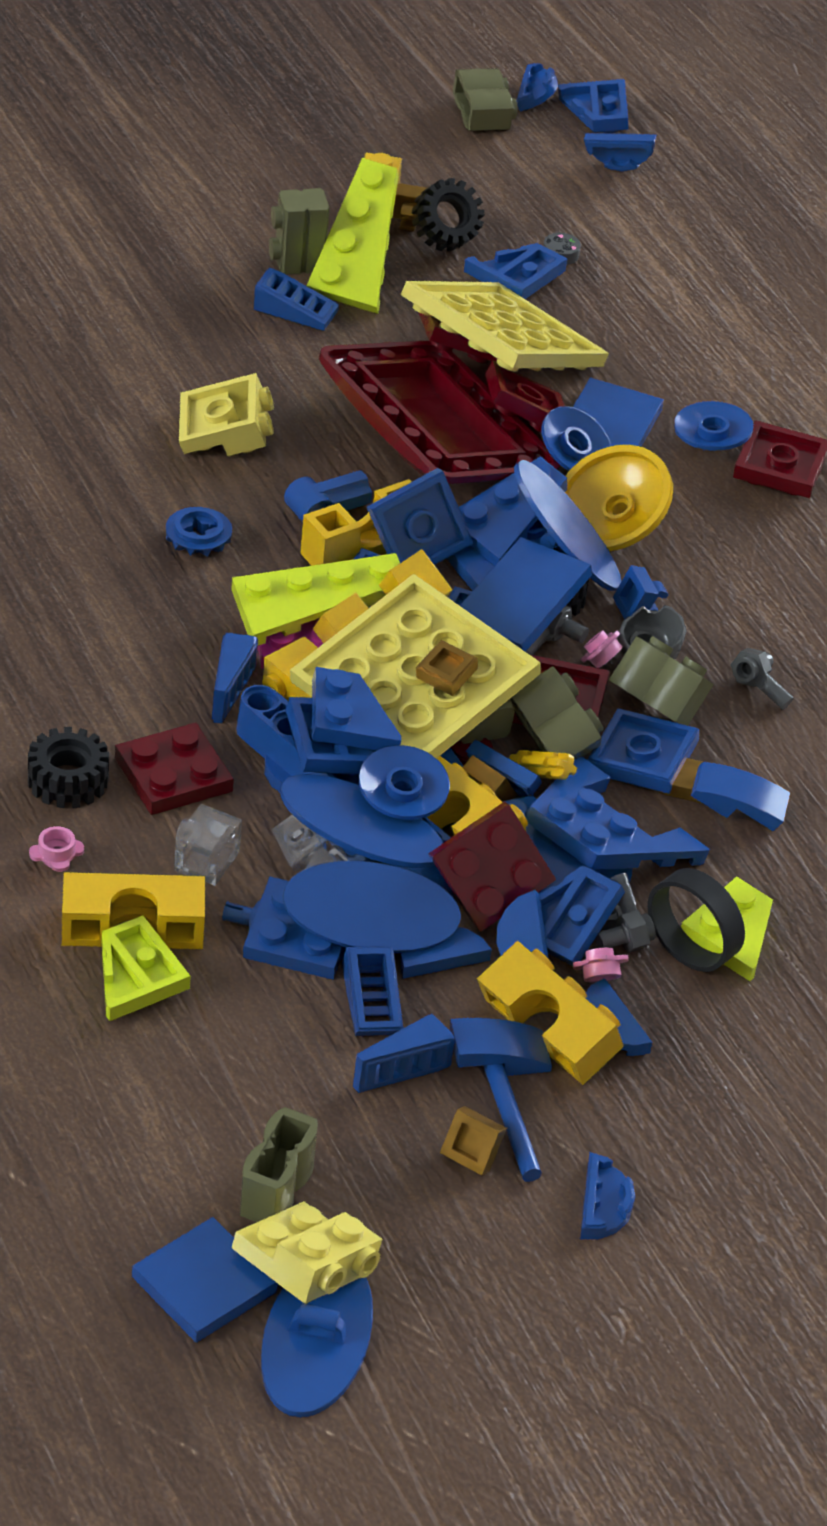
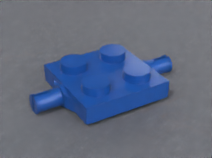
[222,877,346,980]

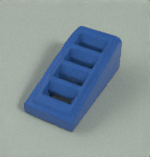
[254,268,339,331]
[212,633,258,724]
[342,946,403,1036]
[353,1014,455,1093]

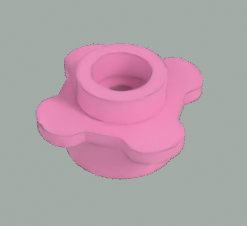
[581,630,623,668]
[29,826,84,872]
[573,947,629,982]

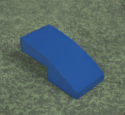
[691,762,790,831]
[449,1018,552,1076]

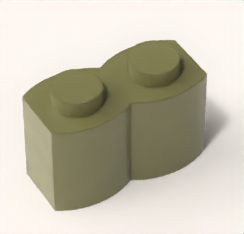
[453,68,517,131]
[609,636,714,726]
[510,667,604,761]
[240,1107,318,1222]

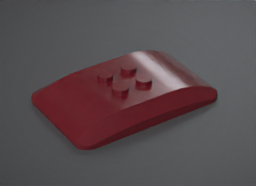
[319,341,561,484]

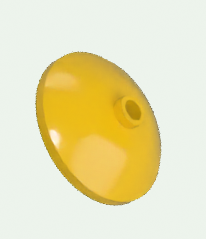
[565,445,673,551]

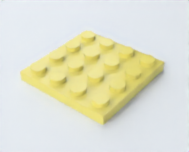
[401,281,609,372]
[290,574,541,759]

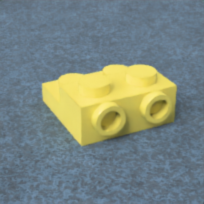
[179,373,274,456]
[231,1201,382,1304]

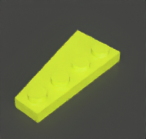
[306,158,399,314]
[232,553,400,646]

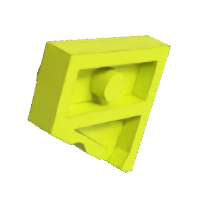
[681,877,773,981]
[101,915,191,1021]

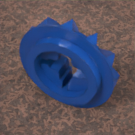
[166,507,232,557]

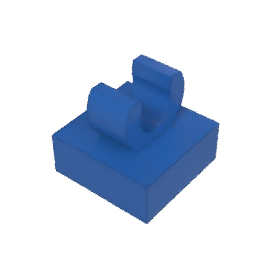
[613,565,669,620]

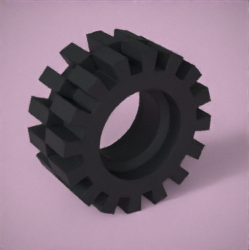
[411,178,485,251]
[28,727,109,808]

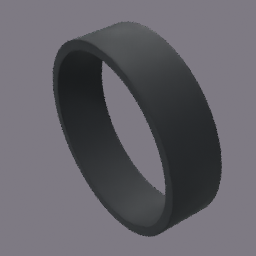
[647,868,745,972]

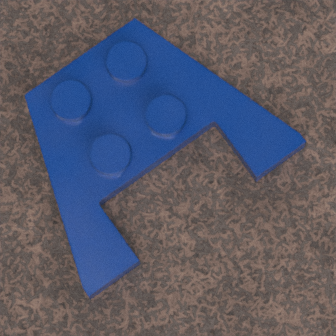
[526,756,710,870]

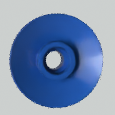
[674,401,753,451]
[542,406,611,471]
[358,745,450,820]

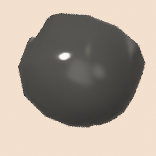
[618,605,687,660]

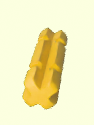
[509,750,577,780]

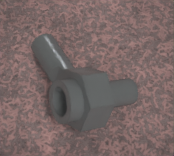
[526,606,589,655]
[731,648,794,710]
[595,873,656,953]

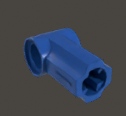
[284,470,372,523]

